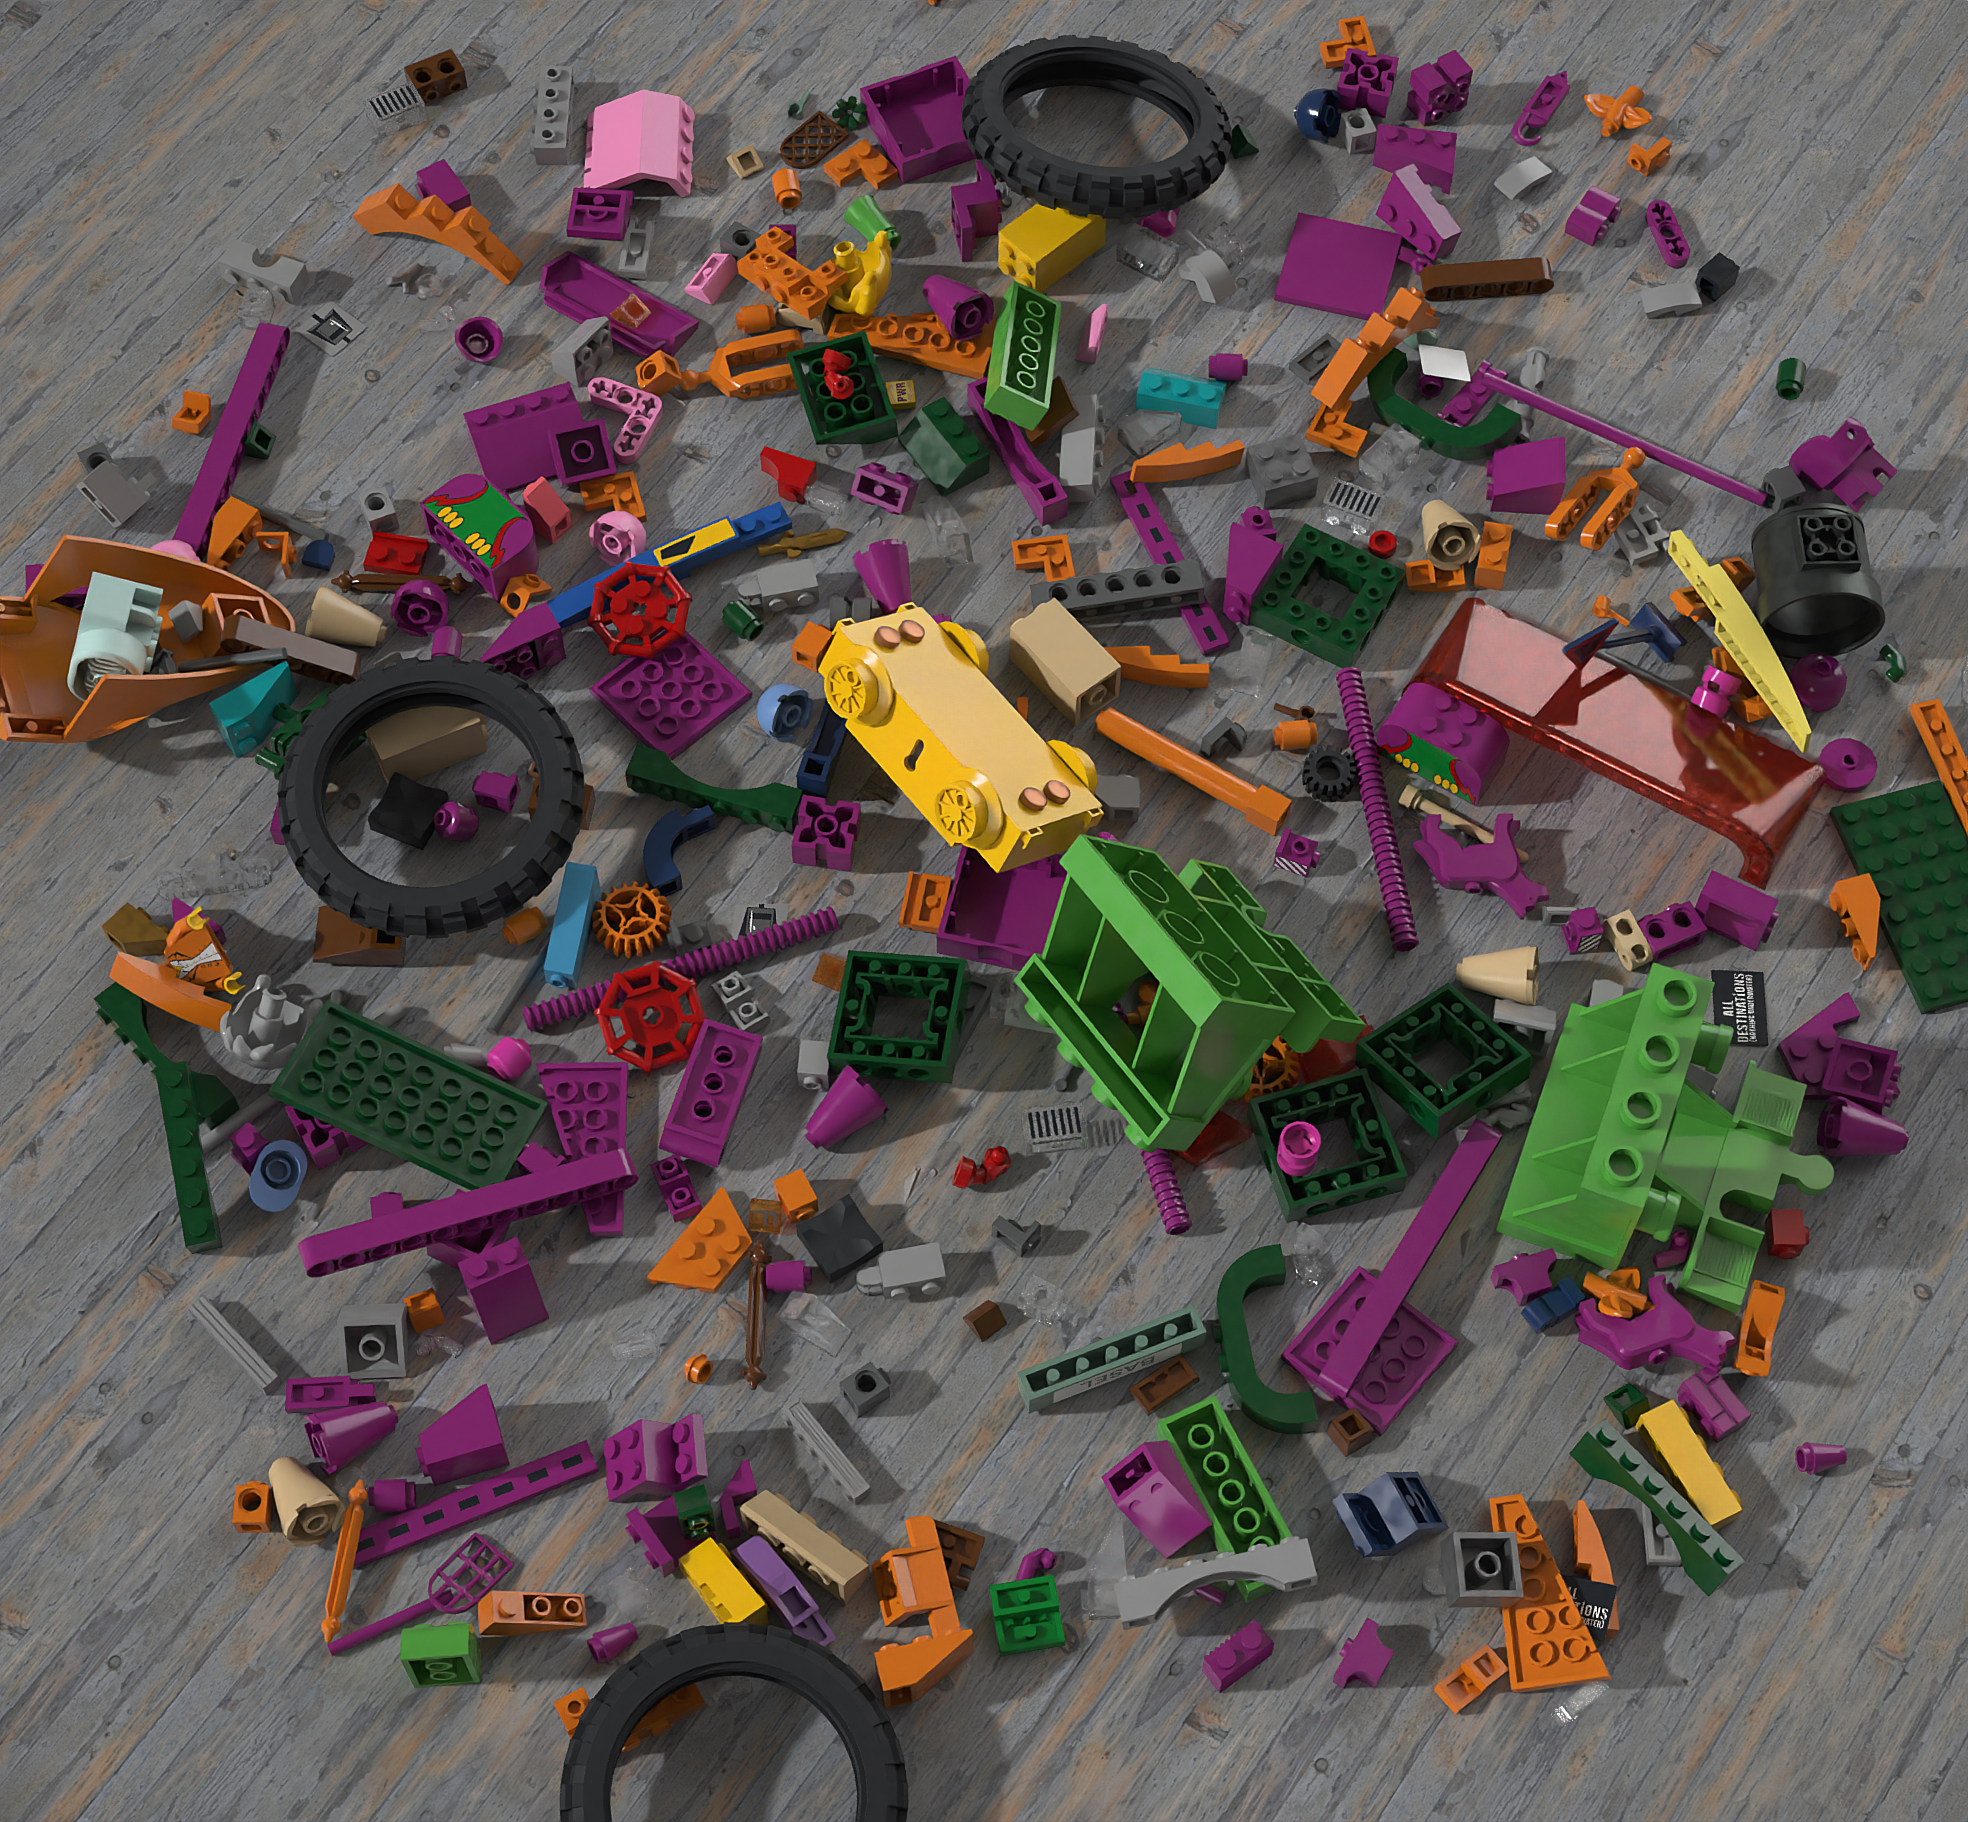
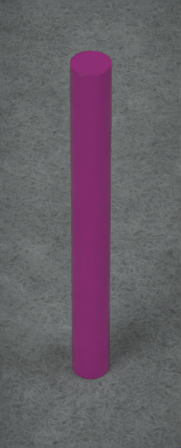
[327,1589,454,1656]

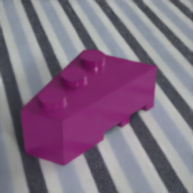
[1373,124,1457,195]
[1375,163,1462,261]

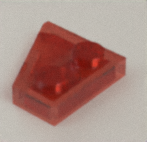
[1170,1110,1254,1168]

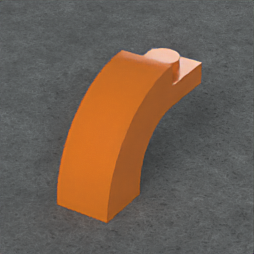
[1669,556,1756,622]

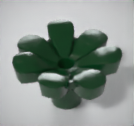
[832,96,867,131]

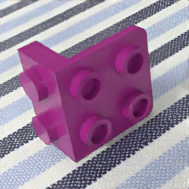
[625,1495,716,1578]

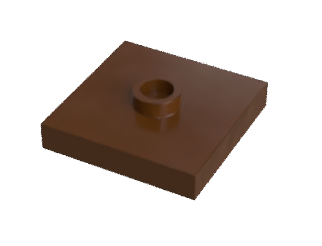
[1024,375,1080,447]

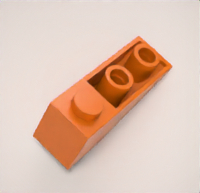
[206,496,263,572]
[1829,873,1881,972]
[478,1590,587,1636]

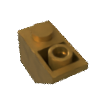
[101,902,170,957]

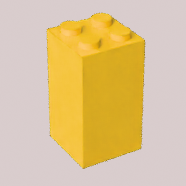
[998,203,1106,293]

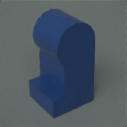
[1521,1275,1586,1334]

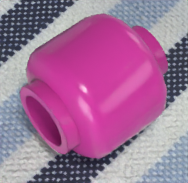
[487,1037,532,1082]

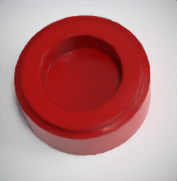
[1368,530,1397,559]

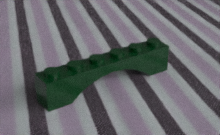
[625,744,803,833]
[93,982,240,1131]
[155,1061,223,1254]
[1569,1419,1745,1597]

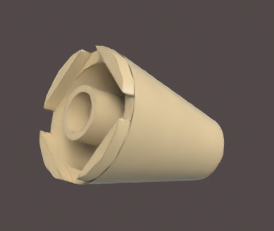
[1421,500,1481,570]
[305,586,388,647]
[1456,946,1539,1006]
[268,1457,346,1547]

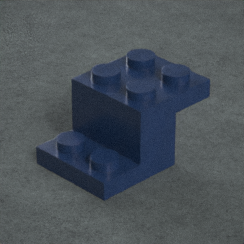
[1332,1472,1449,1558]

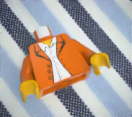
[161,906,246,994]

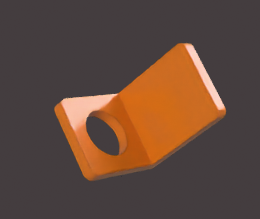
[256,532,297,578]
[499,574,552,618]

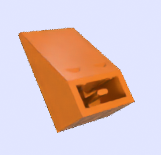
[874,1627,973,1709]

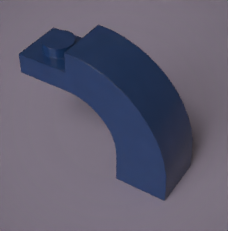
[643,805,715,897]

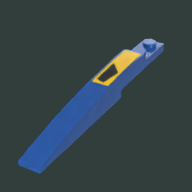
[546,501,792,629]

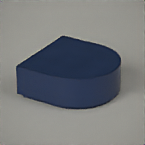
[301,540,335,571]

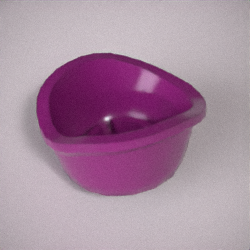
[455,316,503,363]

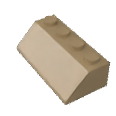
[740,1490,870,1606]

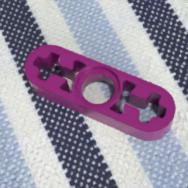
[1645,200,1690,268]

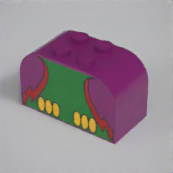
[420,474,539,603]
[1376,683,1510,807]

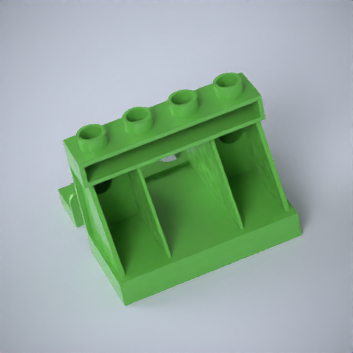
[1014,834,1366,1153]
[1496,962,1834,1314]

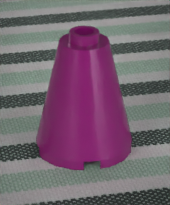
[922,274,994,342]
[852,539,912,616]
[805,1065,890,1150]
[1817,1095,1909,1157]
[304,1401,398,1475]

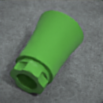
[844,194,901,251]

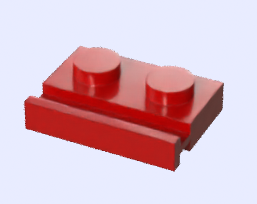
[363,531,430,575]

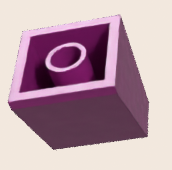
[1486,437,1566,515]
[1223,522,1284,626]
[458,1237,549,1345]
[415,1384,510,1486]

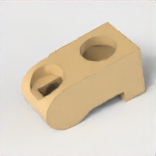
[775,302,831,335]
[1602,909,1653,971]

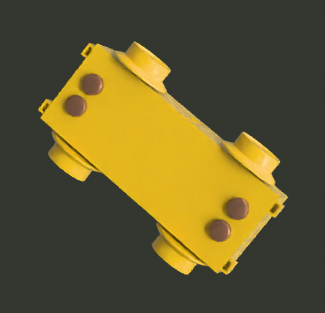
[818,602,1104,874]

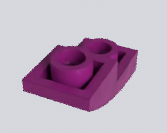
[650,1154,703,1223]

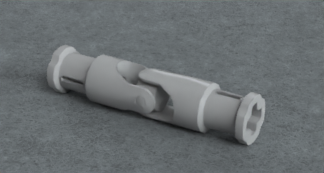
[1510,346,1550,446]

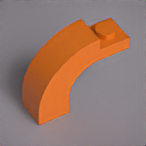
[1711,645,1774,723]
[1732,1279,1785,1377]

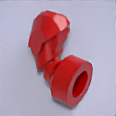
[822,349,854,400]
[952,1146,1012,1189]

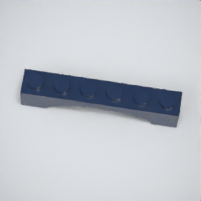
[796,698,848,798]

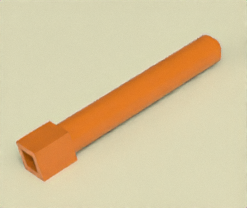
[1095,707,1292,836]

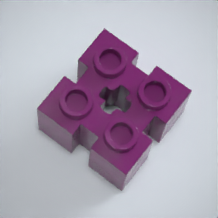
[1337,48,1399,118]
[1406,50,1473,126]
[791,795,862,872]
[285,1105,369,1170]

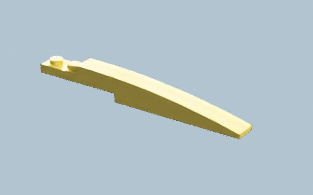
[1668,529,1812,753]

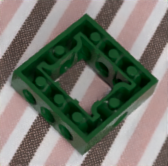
[1249,523,1406,669]
[827,950,972,1084]
[1355,982,1532,1140]
[1247,1068,1408,1223]

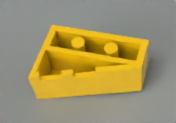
[678,1537,770,1626]

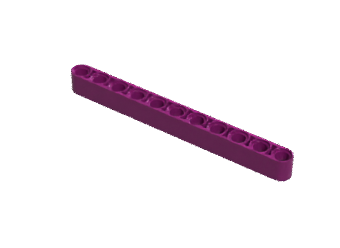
[172,322,290,562]
[1316,1118,1504,1399]
[298,1149,639,1278]

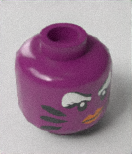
[434,801,479,842]

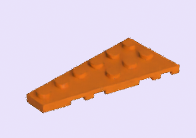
[827,312,997,380]
[1489,1494,1612,1693]

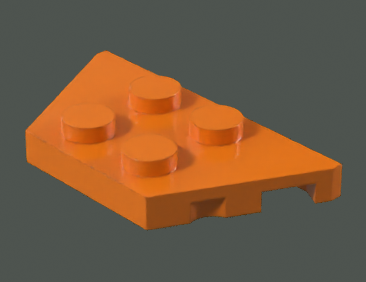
[647,1187,753,1294]

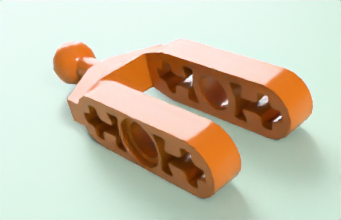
[679,329,804,399]
[1545,447,1645,551]

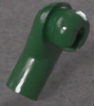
[1879,643,1907,683]

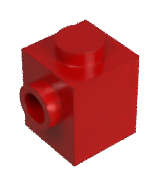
[1765,1209,1809,1259]

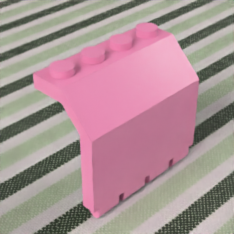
[583,89,695,198]

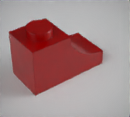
[760,446,817,504]

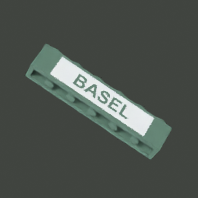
[1017,1305,1206,1414]

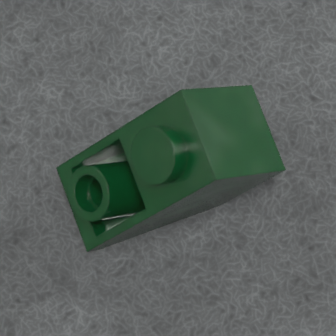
[672,1484,716,1540]

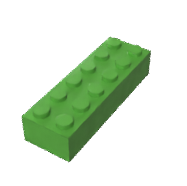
[984,280,1062,431]
[1156,1395,1292,1603]

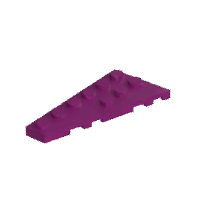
[536,1062,629,1237]

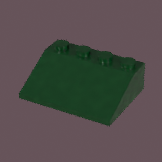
[786,330,899,445]

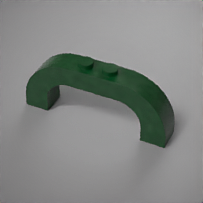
[1367,347,1522,461]
[1212,1244,1318,1434]

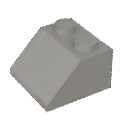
[1491,999,1556,1057]
[337,1303,408,1379]

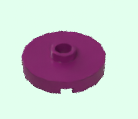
[1818,738,1878,793]

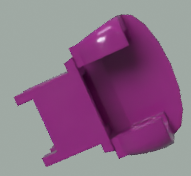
[1789,417,1898,512]

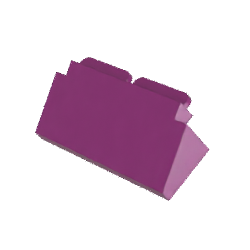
[539,250,700,359]

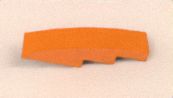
[1130,440,1245,482]
[1103,646,1210,688]
[109,951,232,1033]
[1573,1500,1619,1639]

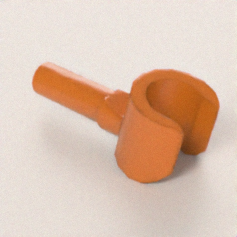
[1593,595,1630,627]

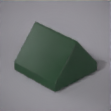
[1230,124,1259,159]
[245,421,277,460]

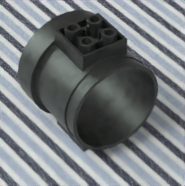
[1751,503,1885,660]

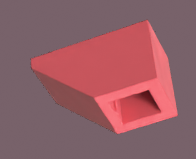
[522,476,572,544]

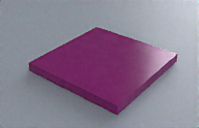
[1274,212,1402,320]
[590,630,753,761]
[1280,1265,1459,1437]

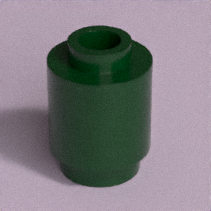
[1776,358,1806,400]
[722,600,764,641]

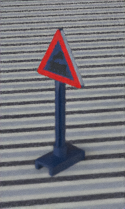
[1561,602,1687,671]

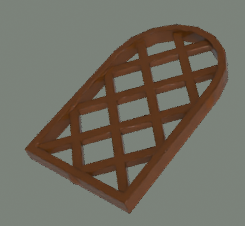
[780,110,849,169]

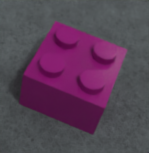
[547,418,617,489]

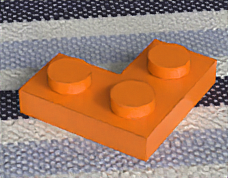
[1319,16,1377,69]
[824,139,898,190]
[1305,400,1368,458]
[579,471,647,523]
[1011,534,1075,582]

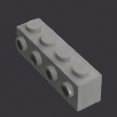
[530,66,575,165]
[1059,394,1106,503]

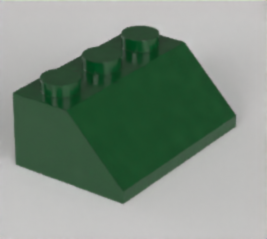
[898,397,990,498]

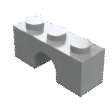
[218,239,310,304]

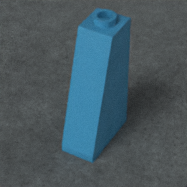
[543,861,602,989]

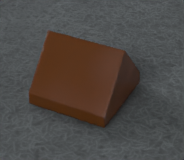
[963,1300,1007,1342]

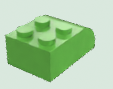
[400,1621,481,1688]

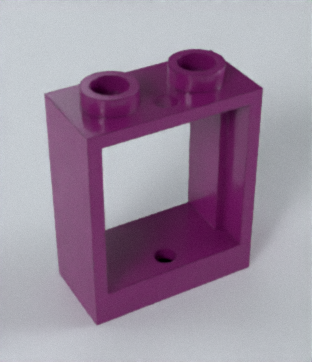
[1695,870,1780,951]

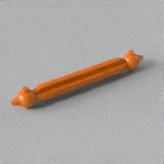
[321,1479,368,1643]

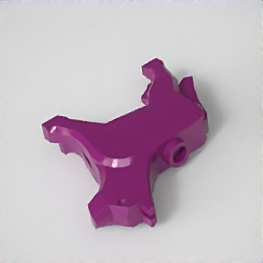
[1413,813,1549,920]
[1574,1274,1737,1372]

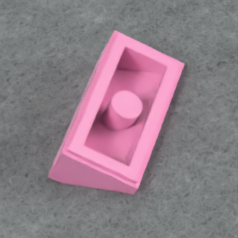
[684,253,739,304]
[1076,304,1108,363]

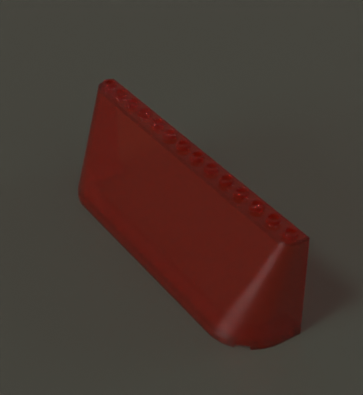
[1401,597,1827,891]

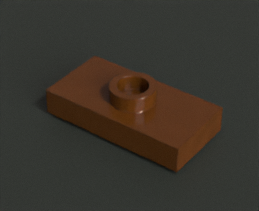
[1129,1353,1200,1416]

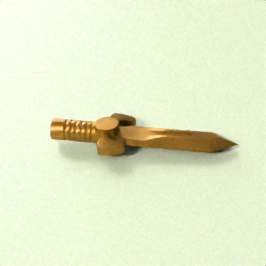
[757,528,849,560]

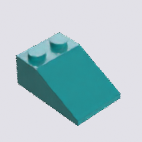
[209,661,298,758]

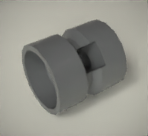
[830,596,872,632]

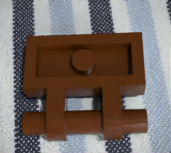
[933,1519,985,1591]

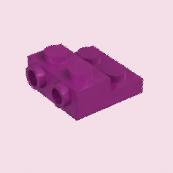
[1821,1037,1902,1115]

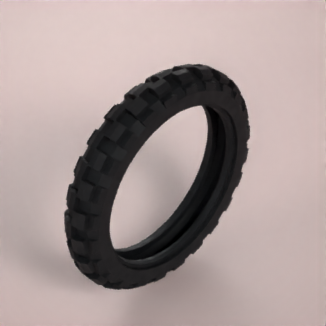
[961,35,1232,219]
[277,655,585,939]
[560,1622,908,1822]

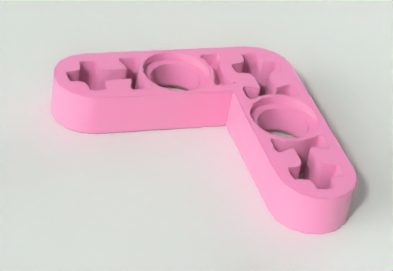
[588,377,663,464]

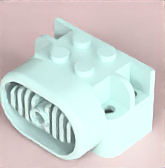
[67,572,163,702]

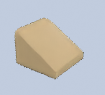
[726,144,765,179]

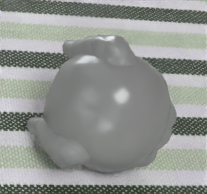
[220,974,323,1070]

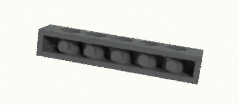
[1030,559,1205,622]

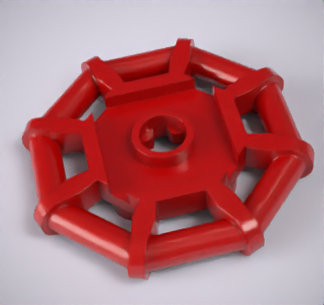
[587,561,693,660]
[594,960,709,1074]

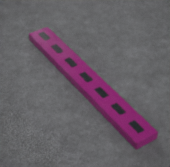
[1110,470,1230,656]
[353,1440,599,1570]

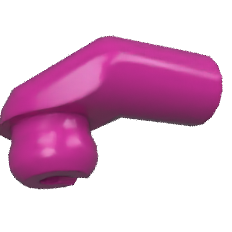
[1653,1230,1692,1269]

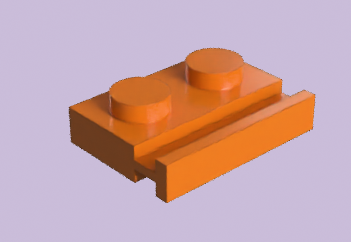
[898,871,952,934]

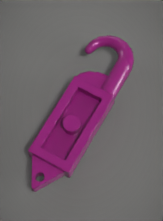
[1511,71,1570,146]

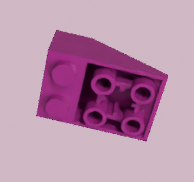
[480,602,566,678]
[1102,1440,1213,1559]

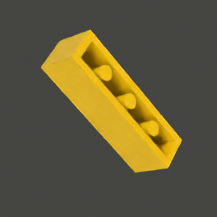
[1635,1399,1742,1530]

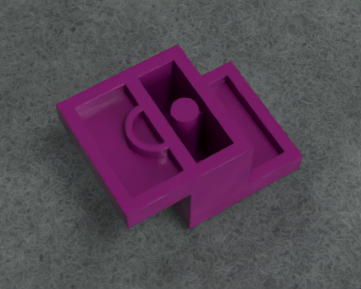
[951,160,1002,262]
[566,187,634,240]
[604,1413,708,1503]

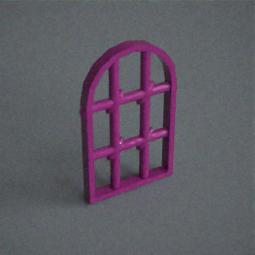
[428,1532,514,1615]

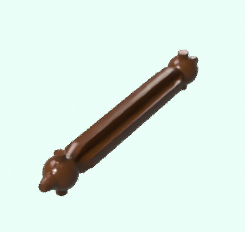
[331,570,473,596]
[741,1241,772,1390]

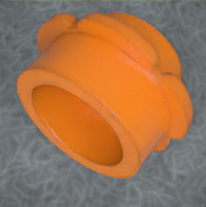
[684,1354,713,1384]

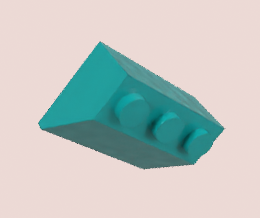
[1136,367,1228,429]

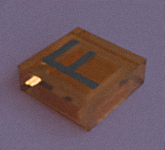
[749,1198,783,1234]

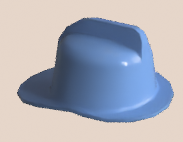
[248,1140,307,1212]

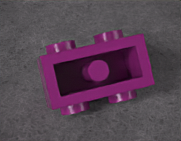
[850,462,919,515]

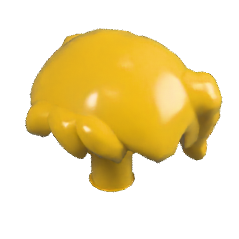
[828,230,892,317]

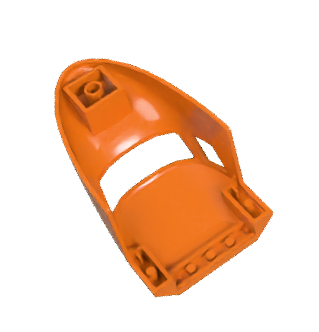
[0,535,296,744]

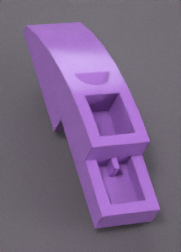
[730,1534,836,1647]

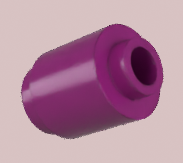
[1208,353,1248,381]
[431,626,463,660]
[766,1260,812,1293]
[368,1478,416,1513]

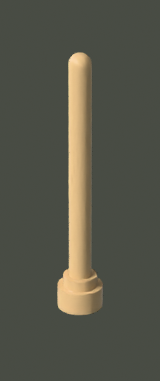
[1398,783,1529,863]

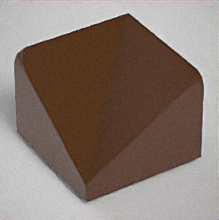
[1327,1407,1374,1457]

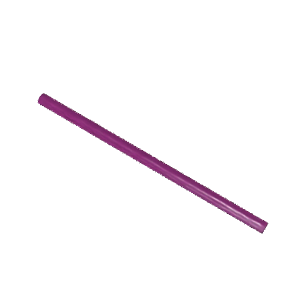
[1480,372,1767,506]

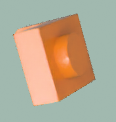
[1627,137,1672,177]
[172,390,211,434]

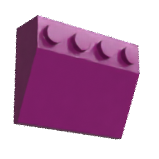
[463,382,584,492]

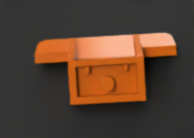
[871,1515,960,1638]

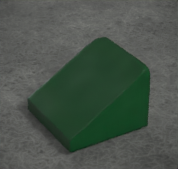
[1603,1382,1650,1430]

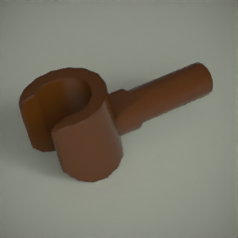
[1274,703,1315,722]

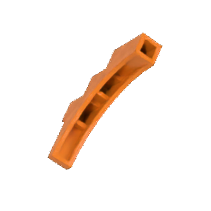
[352,183,523,285]
[1310,286,1441,411]

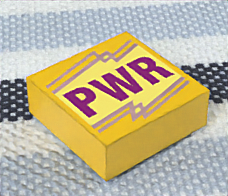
[886,380,916,410]

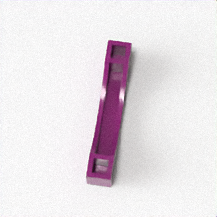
[967,376,1068,527]

